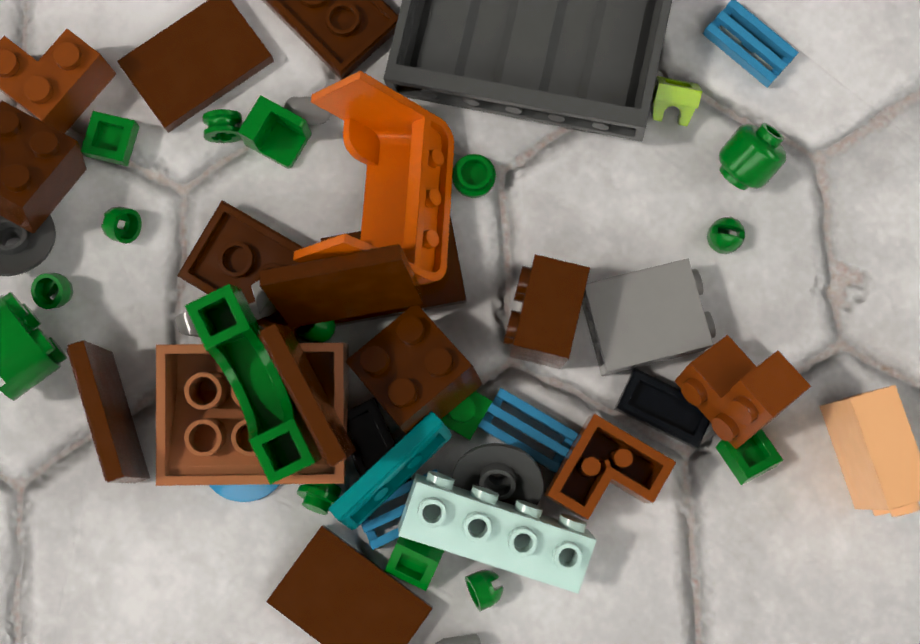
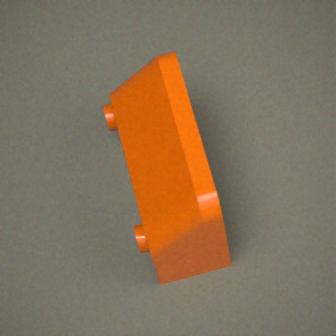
[293,70,454,285]

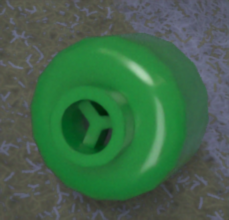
[719,123,786,190]

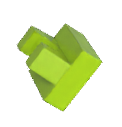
[652,76,702,126]

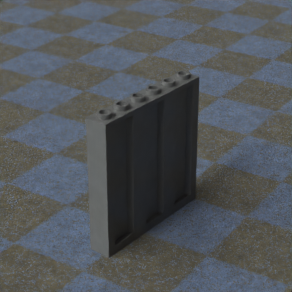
[383,0,672,141]

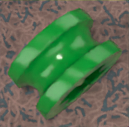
[202,109,243,143]

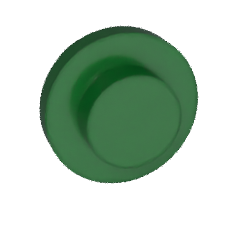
[452,154,496,198]
[297,484,342,515]

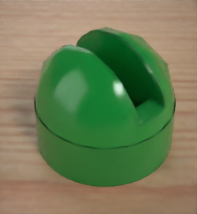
[101,207,142,244]
[707,217,745,254]
[31,273,73,309]
[297,320,336,343]
[465,569,503,611]

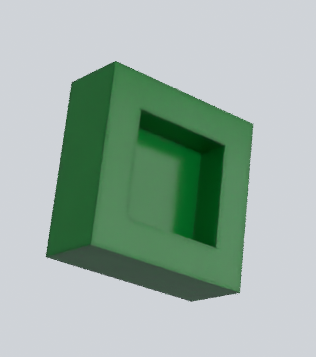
[81,111,140,167]
[441,391,493,441]
[715,429,783,485]
[384,537,444,591]

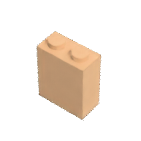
[819,385,920,517]

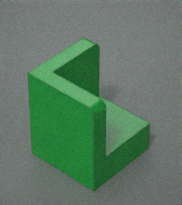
[238,95,312,169]

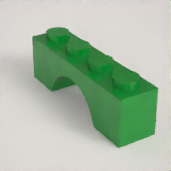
[184,284,322,485]

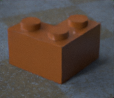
[0,29,116,134]
[675,335,811,449]
[543,413,676,520]

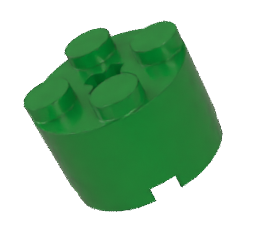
[0,292,67,401]

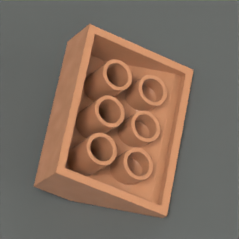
[156,343,349,486]

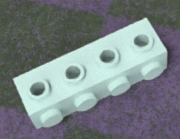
[398,471,597,594]

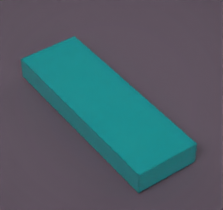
[328,411,452,530]

